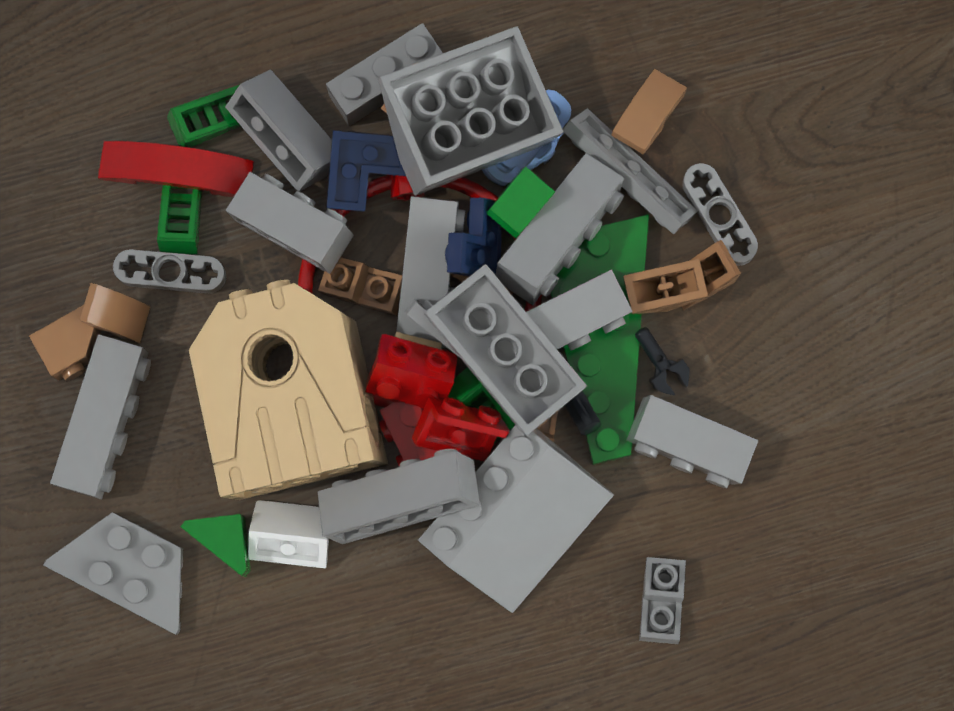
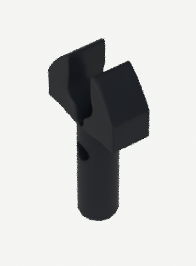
[635,327,690,395]

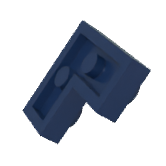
[326,130,406,211]
[445,198,502,277]

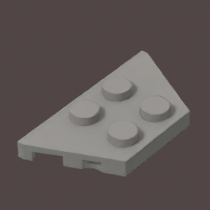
[43,512,183,635]

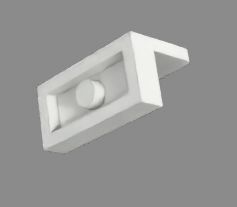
[248,500,329,568]

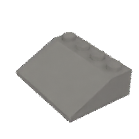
[378,26,564,196]
[418,425,614,613]

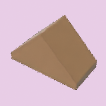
[682,240,741,310]
[623,259,708,314]

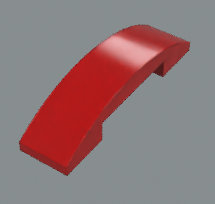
[98,141,254,197]

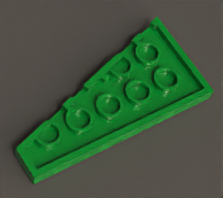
[550,214,649,465]

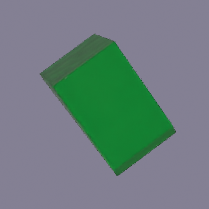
[486,166,555,238]
[180,514,251,577]

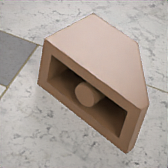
[29,305,102,381]

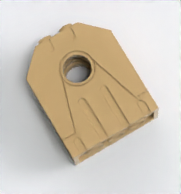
[189,280,388,500]

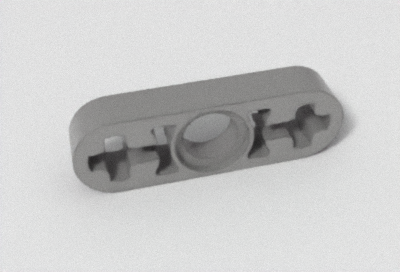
[682,163,758,266]
[113,249,226,293]

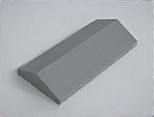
[424,264,587,437]

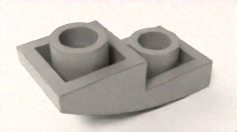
[639,557,686,644]

